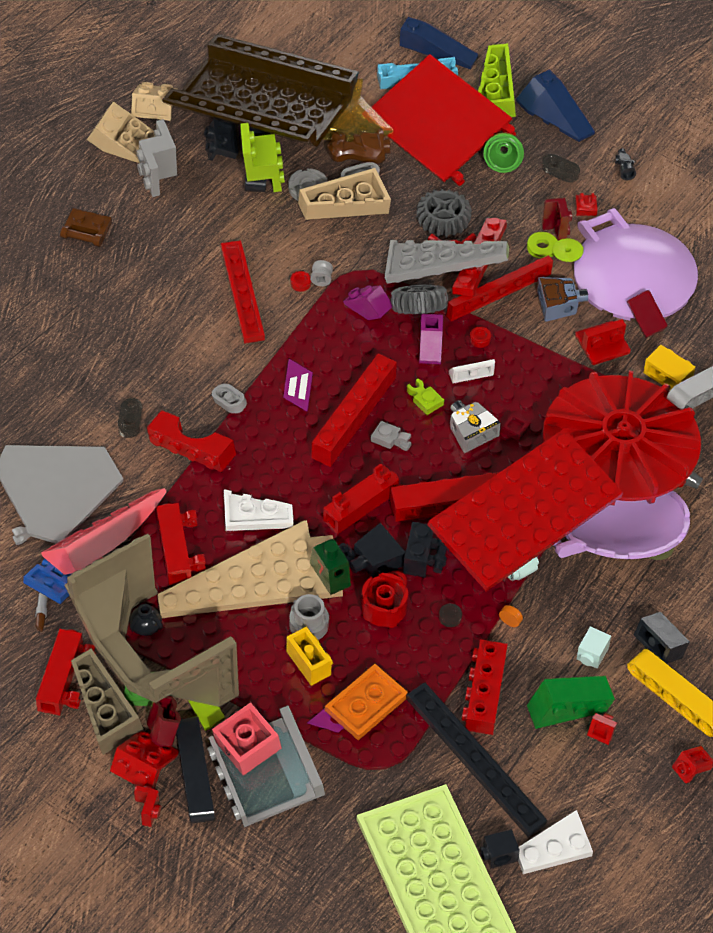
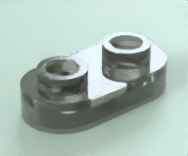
[542,154,580,182]
[118,398,143,438]

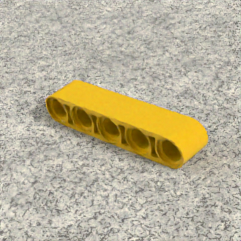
[627,649,713,737]

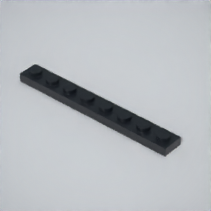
[406,683,547,837]

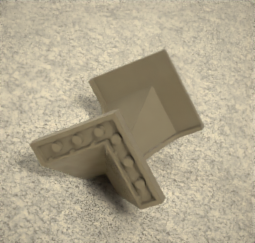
[65,534,239,707]

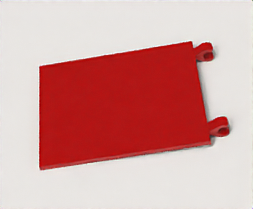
[362,54,516,186]

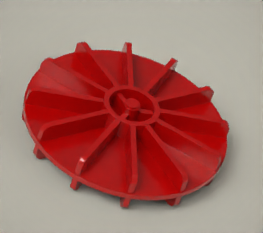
[543,370,701,506]

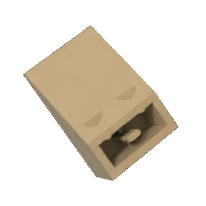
[87,102,155,163]

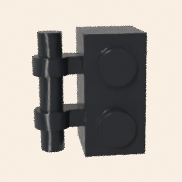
[403,522,448,578]

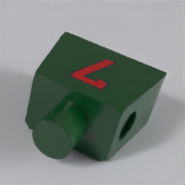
[310,539,351,595]

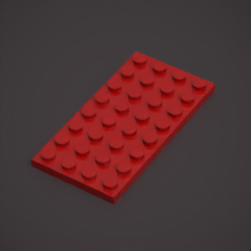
[427,428,623,592]

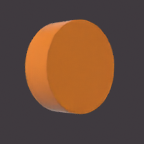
[499,605,523,627]

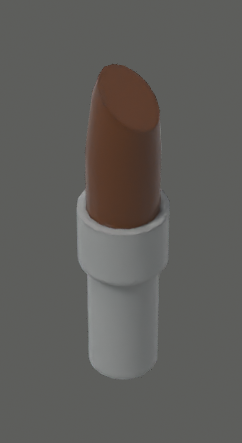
[35,593,48,632]

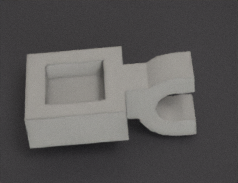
[371,421,411,451]

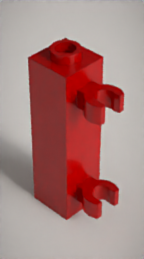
[323,464,399,534]
[156,503,206,585]
[36,629,96,716]

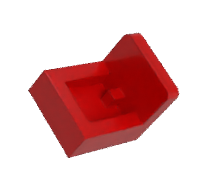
[134,786,161,827]

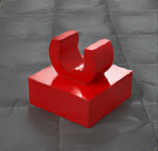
[575,193,598,216]
[587,713,617,745]

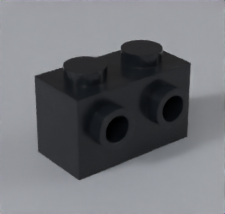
[634,612,690,664]

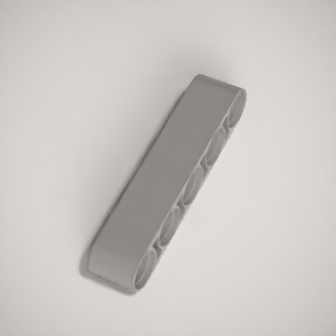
[667,366,713,410]

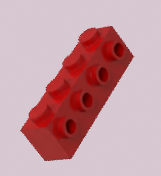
[462,639,508,735]

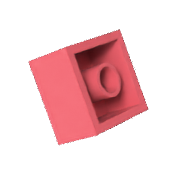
[212,702,282,776]

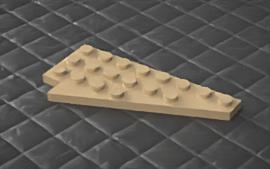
[158,520,343,618]

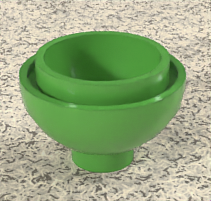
[484,133,524,173]

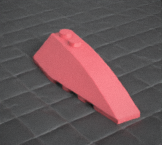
[41,488,166,575]

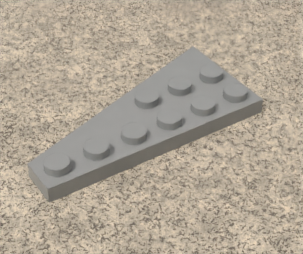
[385,240,509,284]

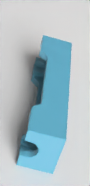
[377,57,458,90]

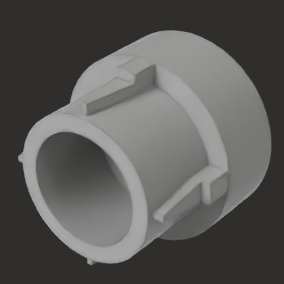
[289,594,329,640]

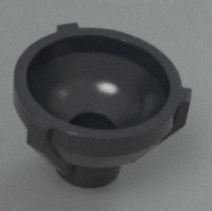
[129,604,163,636]

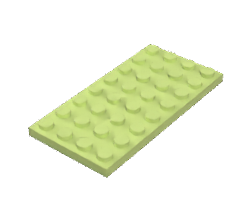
[357,784,516,933]

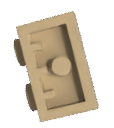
[131,82,178,121]

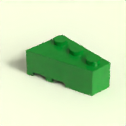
[527,676,615,729]

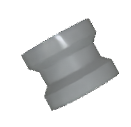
[310,260,333,287]

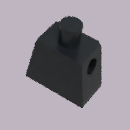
[349,523,406,577]

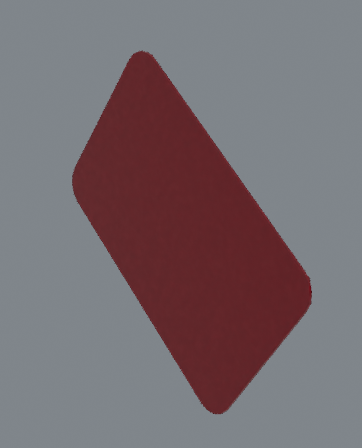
[126,270,606,770]

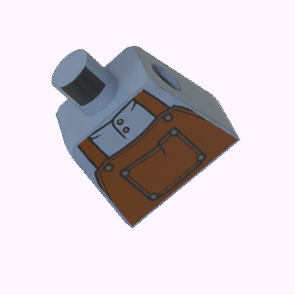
[537,277,588,321]

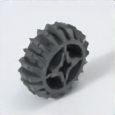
[416,188,472,238]
[391,284,448,314]

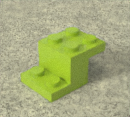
[240,123,285,192]

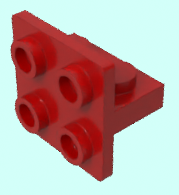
[575,319,631,365]

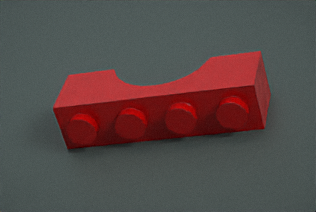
[147,410,236,472]

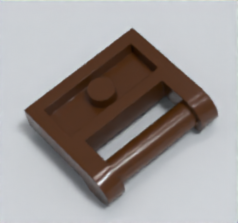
[60,208,112,247]

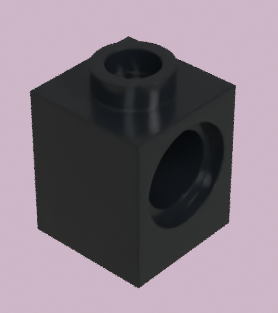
[480,829,520,869]

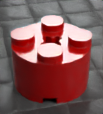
[361,573,408,628]

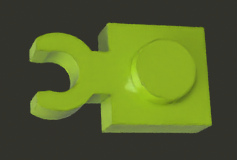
[407,379,444,415]

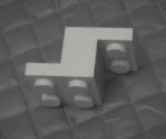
[136,119,177,197]

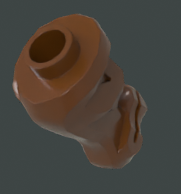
[327,129,391,164]

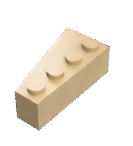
[298,168,391,220]

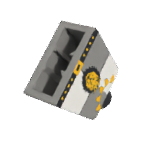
[450,400,501,453]

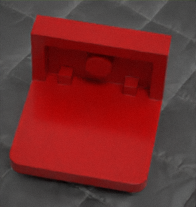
[110,731,179,789]

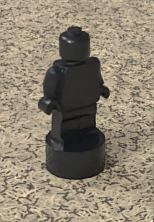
[615,148,636,181]

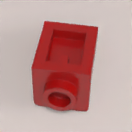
[672,746,713,784]

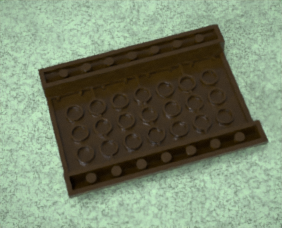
[162,34,359,147]

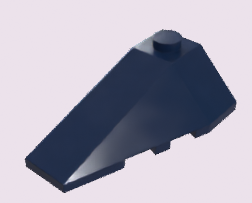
[400,17,478,70]

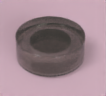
[439,604,462,627]

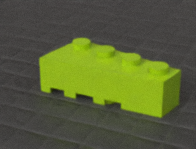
[478,43,516,117]

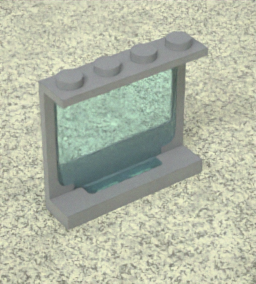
[207,706,325,827]

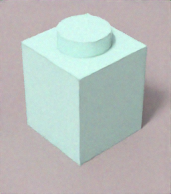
[577,627,611,669]

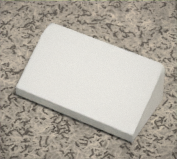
[449,359,495,383]

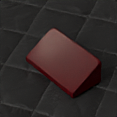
[627,290,668,338]

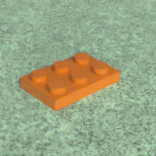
[325,664,408,740]

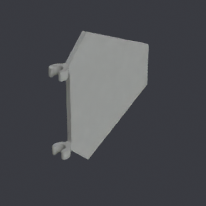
[0,445,123,545]

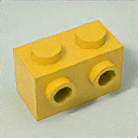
[643,345,696,390]
[287,626,333,686]

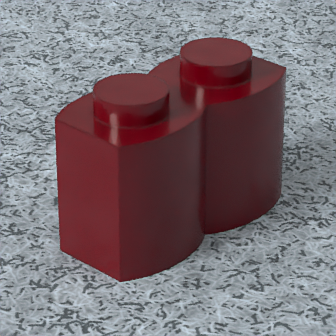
[147,696,181,747]

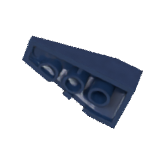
[516,69,595,142]

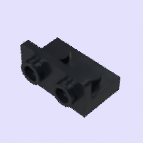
[204,119,238,161]

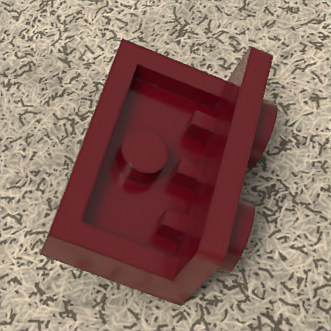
[542,198,572,241]

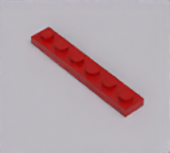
[452,218,507,296]
[221,240,265,344]
[446,255,553,321]

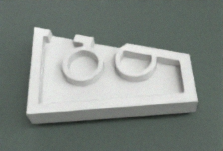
[224,489,293,531]
[518,810,593,874]

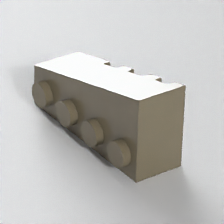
[71,649,143,755]

